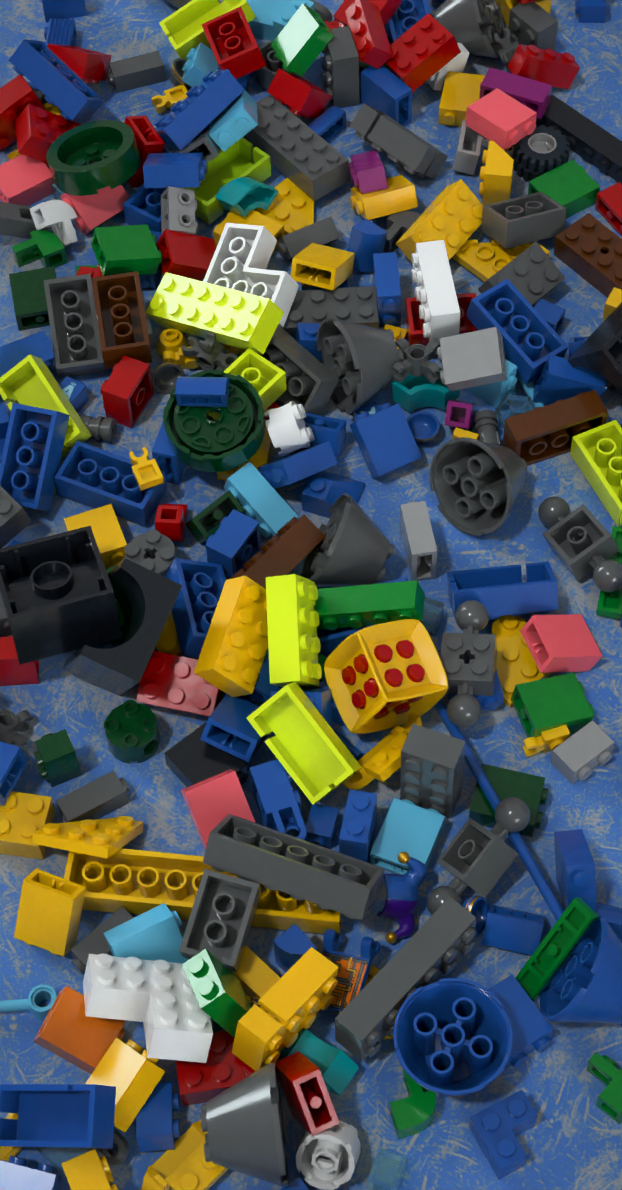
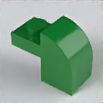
[12,230,68,268]
[587,1052,622,1124]
[389,1069,436,1140]

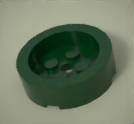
[46,120,141,196]
[163,370,265,472]

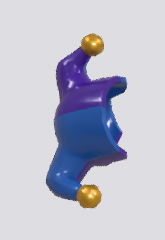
[377,852,427,944]

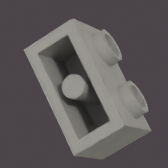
[161,186,198,235]

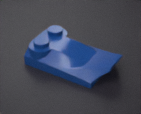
[387,0,430,42]

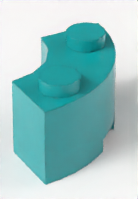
[215,177,279,217]
[392,371,460,413]
[278,1028,359,1096]

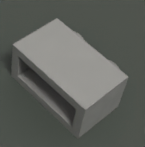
[452,120,483,175]
[551,720,614,785]

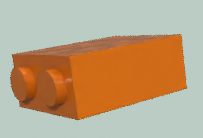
[33,986,126,1074]

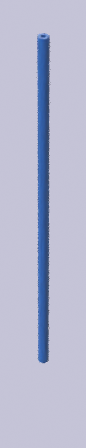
[434,699,564,921]

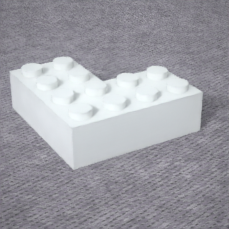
[203,223,299,327]
[83,954,213,1063]

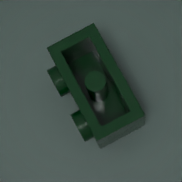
[185,490,244,544]
[34,729,81,787]

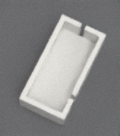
[411,240,460,342]

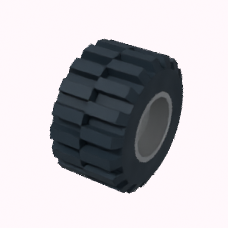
[512,125,570,181]

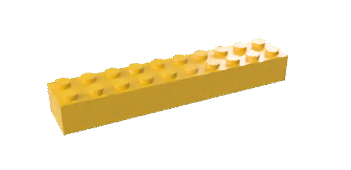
[64,848,342,934]

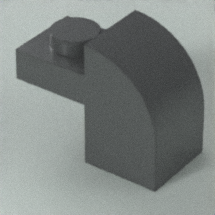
[383,211,421,253]

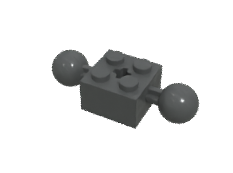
[538,496,622,592]
[440,600,497,728]
[427,797,530,916]

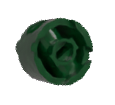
[104,700,160,764]

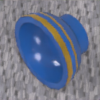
[406,411,440,445]
[462,895,489,936]

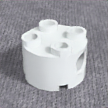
[264,401,315,457]
[296,1120,361,1190]

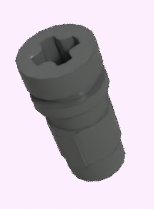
[473,410,502,446]
[79,415,117,442]

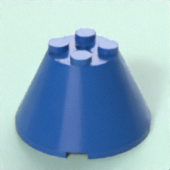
[540,915,622,1025]
[393,978,513,1096]

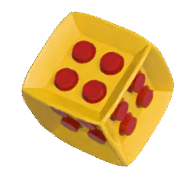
[324,619,448,734]

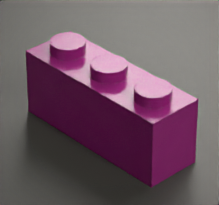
[479,67,552,119]
[349,150,388,194]

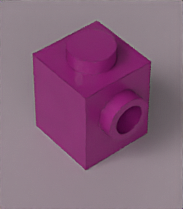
[444,400,476,431]

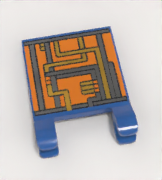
[322,929,381,1012]

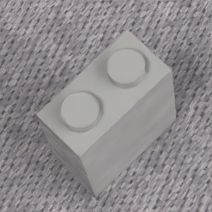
[437,327,508,391]
[400,501,437,581]

